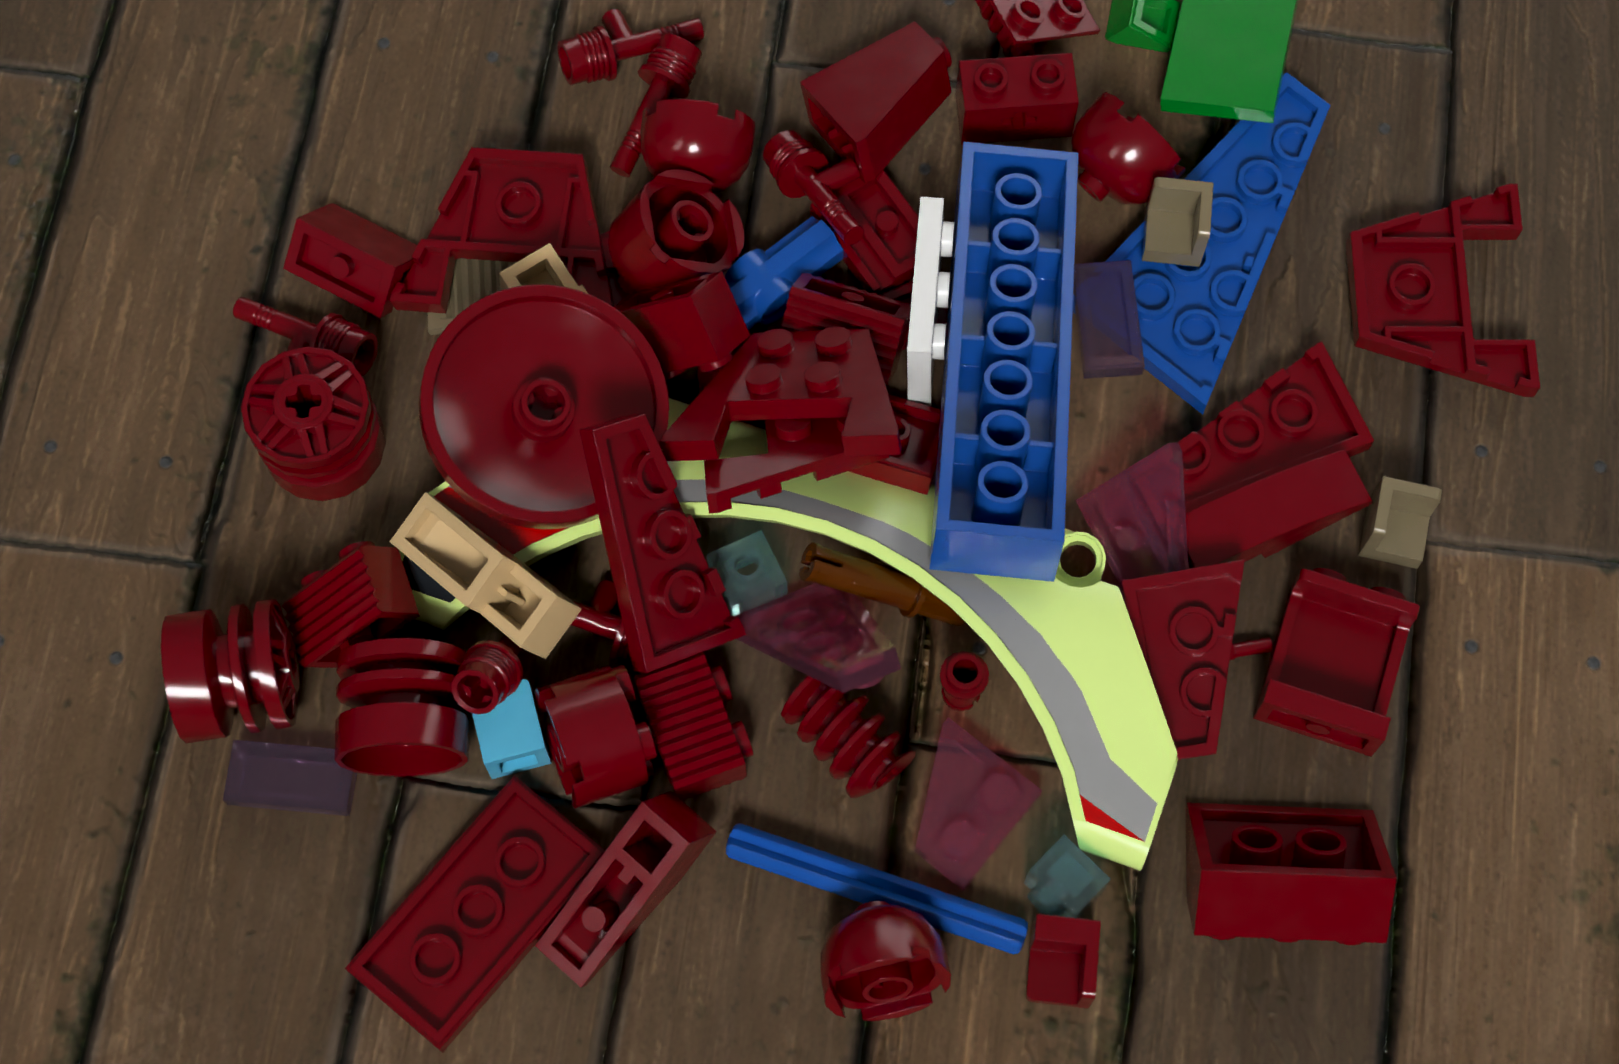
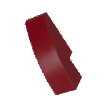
[1172,449,1373,568]

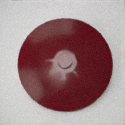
[419,284,669,529]

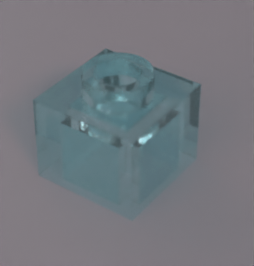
[707,530,788,619]
[1024,835,1111,918]

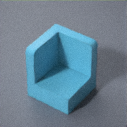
[472,679,552,779]

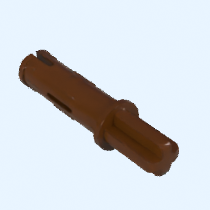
[799,542,966,626]

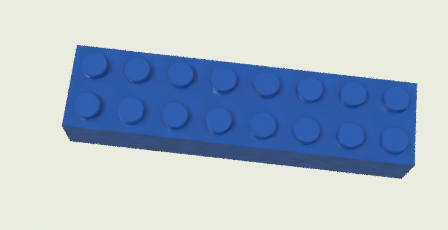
[929,142,1079,582]

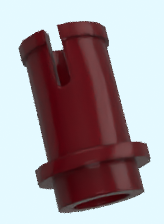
[939,651,989,711]

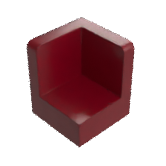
[1026,914,1101,1009]

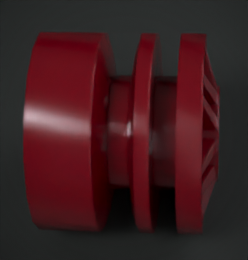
[241,347,386,501]
[161,599,300,744]
[335,638,469,777]

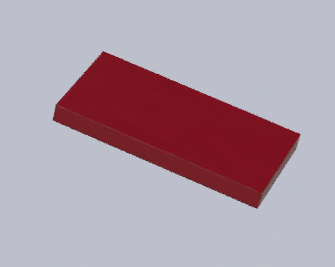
[345,776,605,1053]

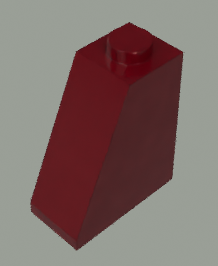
[800,21,952,184]

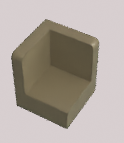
[1142,177,1214,267]
[1358,476,1442,569]

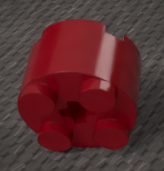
[608,169,744,295]
[535,665,657,809]

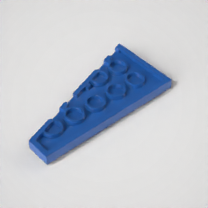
[1073,72,1331,415]

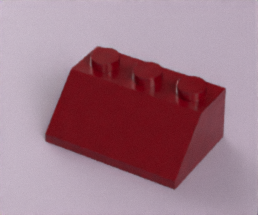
[1186,802,1397,945]

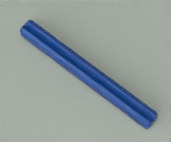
[726,823,1028,954]

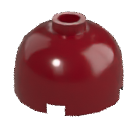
[1071,92,1186,205]
[640,99,756,193]
[820,901,951,1021]

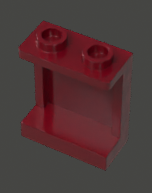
[1253,568,1420,757]

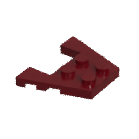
[390,147,614,314]
[1346,184,1540,397]
[660,326,902,461]
[698,365,889,514]

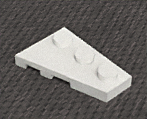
[907,197,955,406]

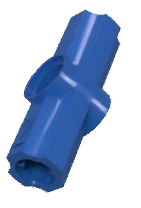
[725,216,844,331]

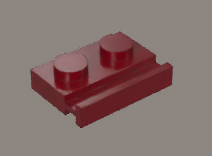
[810,170,919,295]

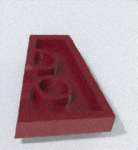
[1122,559,1245,760]

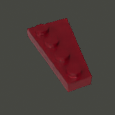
[1131,340,1374,533]
[579,413,747,673]

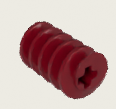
[781,660,916,798]

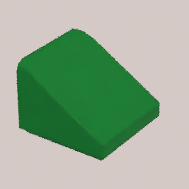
[1105,0,1180,53]

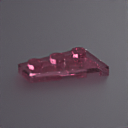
[735,583,902,693]

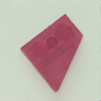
[1075,443,1189,592]
[915,717,1042,891]

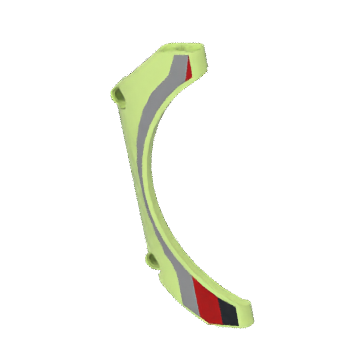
[399,398,1178,871]

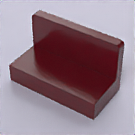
[283,203,417,318]

